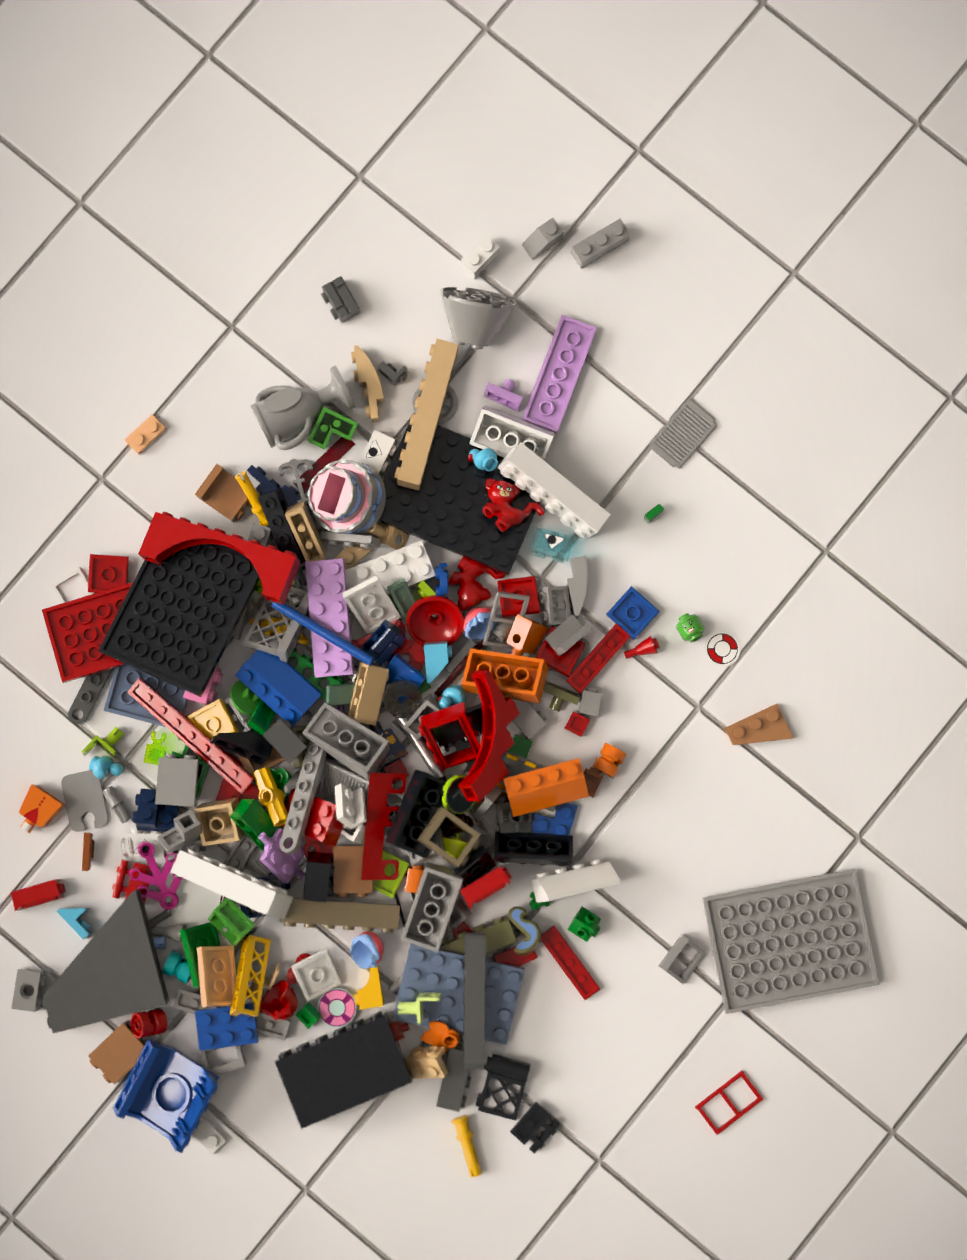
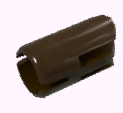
[440,813,474,837]

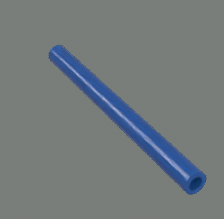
[271,602,375,666]

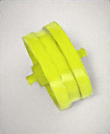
[443,834,471,858]

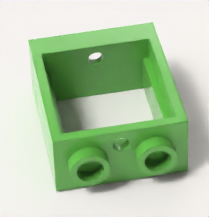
[208,898,255,947]

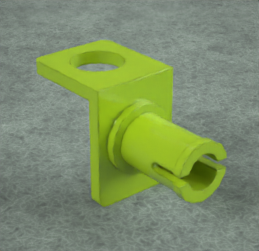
[82,726,124,757]

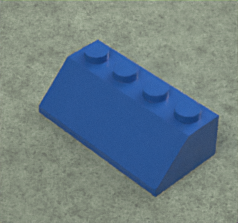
[235,646,323,727]

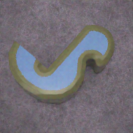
[508,906,542,956]

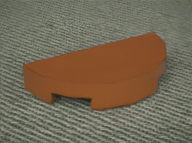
[82,832,94,871]

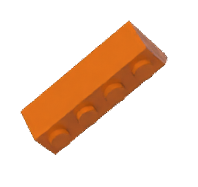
[503,758,589,817]

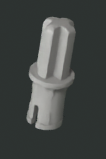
[102,786,131,824]

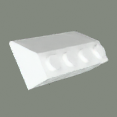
[469,405,556,461]
[531,859,621,903]

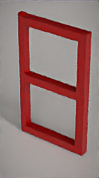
[695,1070,763,1135]

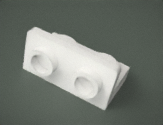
[335,783,367,829]

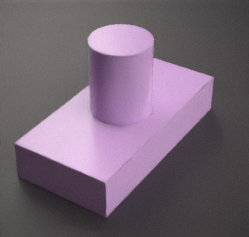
[483,379,523,412]

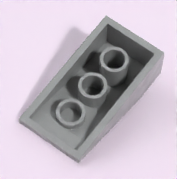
[302,702,390,781]

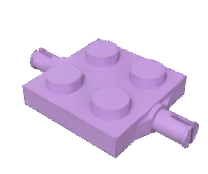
[258,828,305,883]

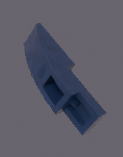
[247,465,313,515]

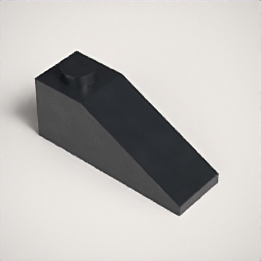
[210,731,273,765]

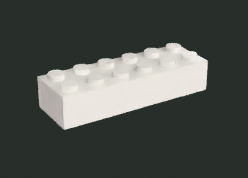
[497,442,611,539]
[345,540,436,613]
[171,849,293,919]

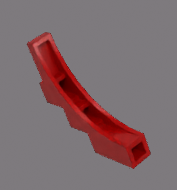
[459,670,520,801]

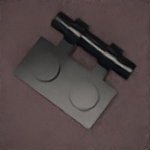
[510,1101,560,1154]

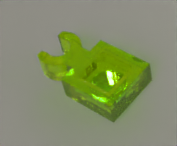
[143,731,167,765]

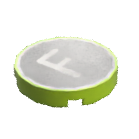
[442,775,475,814]

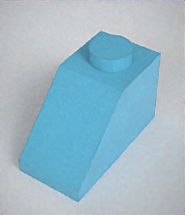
[424,641,452,683]

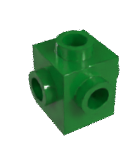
[567,907,601,942]

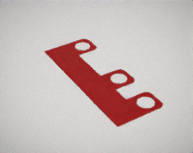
[361,773,406,880]

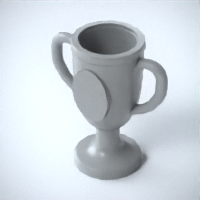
[251,365,355,450]

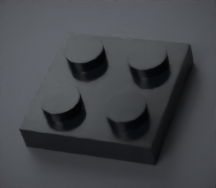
[452,846,496,887]

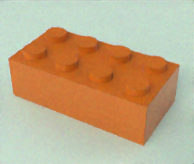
[461,648,548,704]

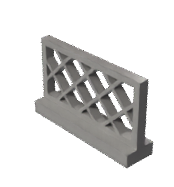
[243,587,310,662]

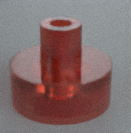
[390,1020,410,1041]

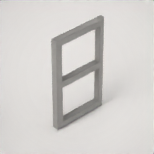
[483,591,530,649]

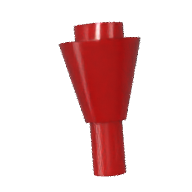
[624,636,660,659]

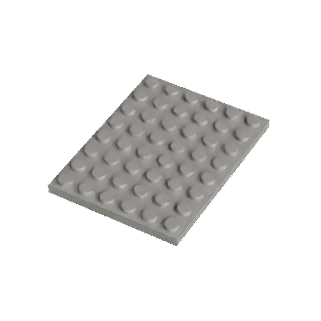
[702,869,879,1014]

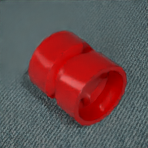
[131,1008,167,1038]

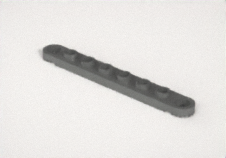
[68,668,113,724]

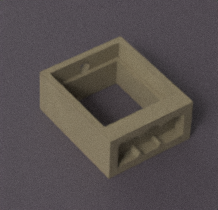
[417,807,481,867]

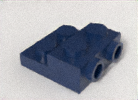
[132,789,180,832]

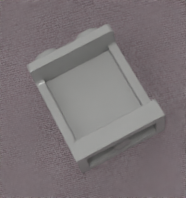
[155,754,201,807]

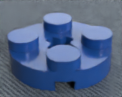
[436,563,448,598]

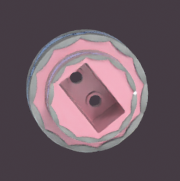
[308,460,386,535]

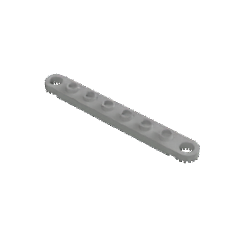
[280,740,327,855]

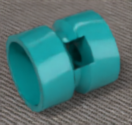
[162,950,191,984]

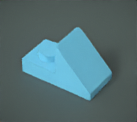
[56,908,92,939]

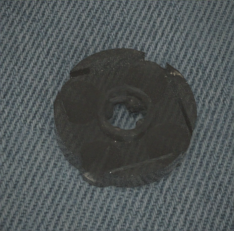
[382,680,422,718]

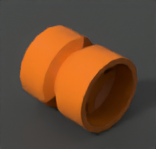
[592,743,627,778]

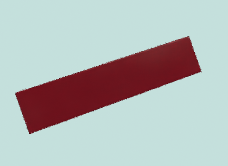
[295,437,355,493]
[434,639,484,697]

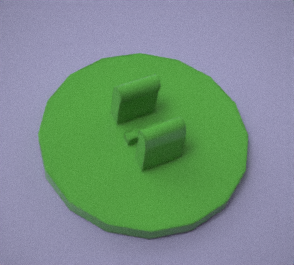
[230,680,260,715]

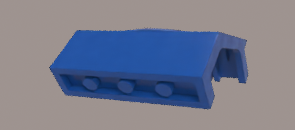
[113,1039,219,1153]

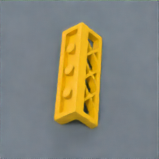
[230,935,271,1017]

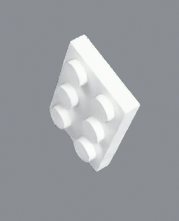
[342,575,401,635]

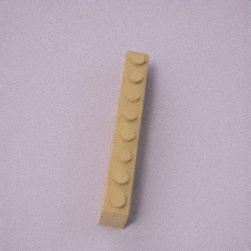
[394,339,459,490]

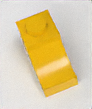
[354,966,384,1010]

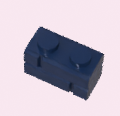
[361,619,406,666]

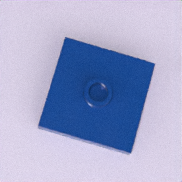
[606,586,660,640]
[384,654,426,707]

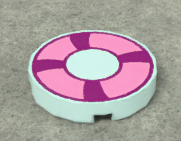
[318,988,357,1028]

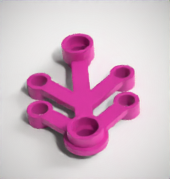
[129,841,184,910]

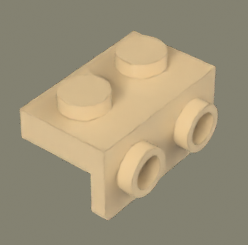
[405,1046,448,1079]

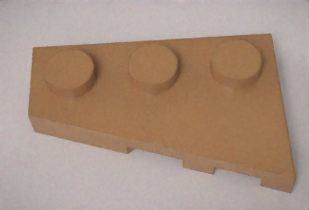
[724,704,794,745]

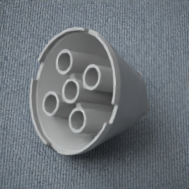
[441,287,517,349]

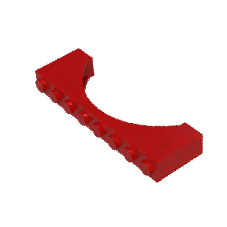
[138,512,301,605]

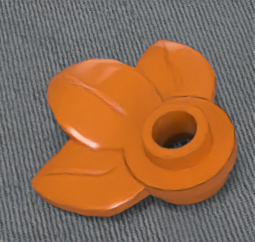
[421,1021,460,1054]

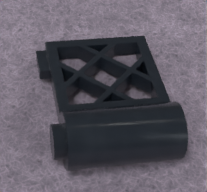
[475,1054,531,1121]

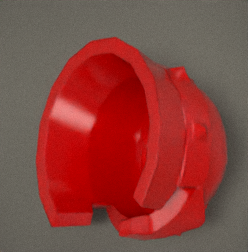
[259,980,298,1022]

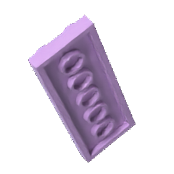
[522,315,597,433]
[305,558,354,678]

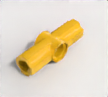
[253,767,288,827]

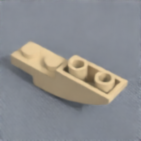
[351,345,384,423]

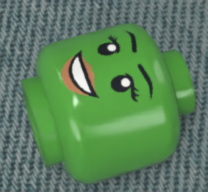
[676,613,705,643]

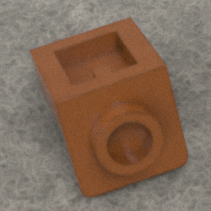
[583,767,603,798]

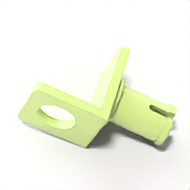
[398,993,442,1024]

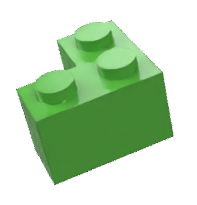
[307,406,358,450]

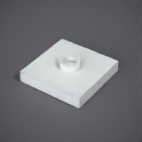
[291,948,342,1002]

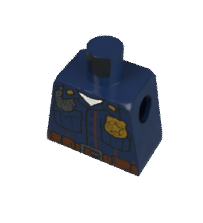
[369,721,408,770]

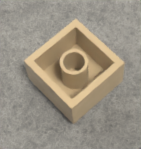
[194,797,246,846]

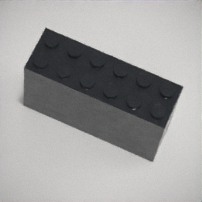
[275,1011,413,1129]

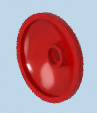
[406,595,464,646]

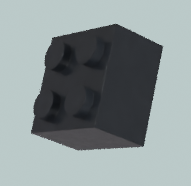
[303,852,335,902]

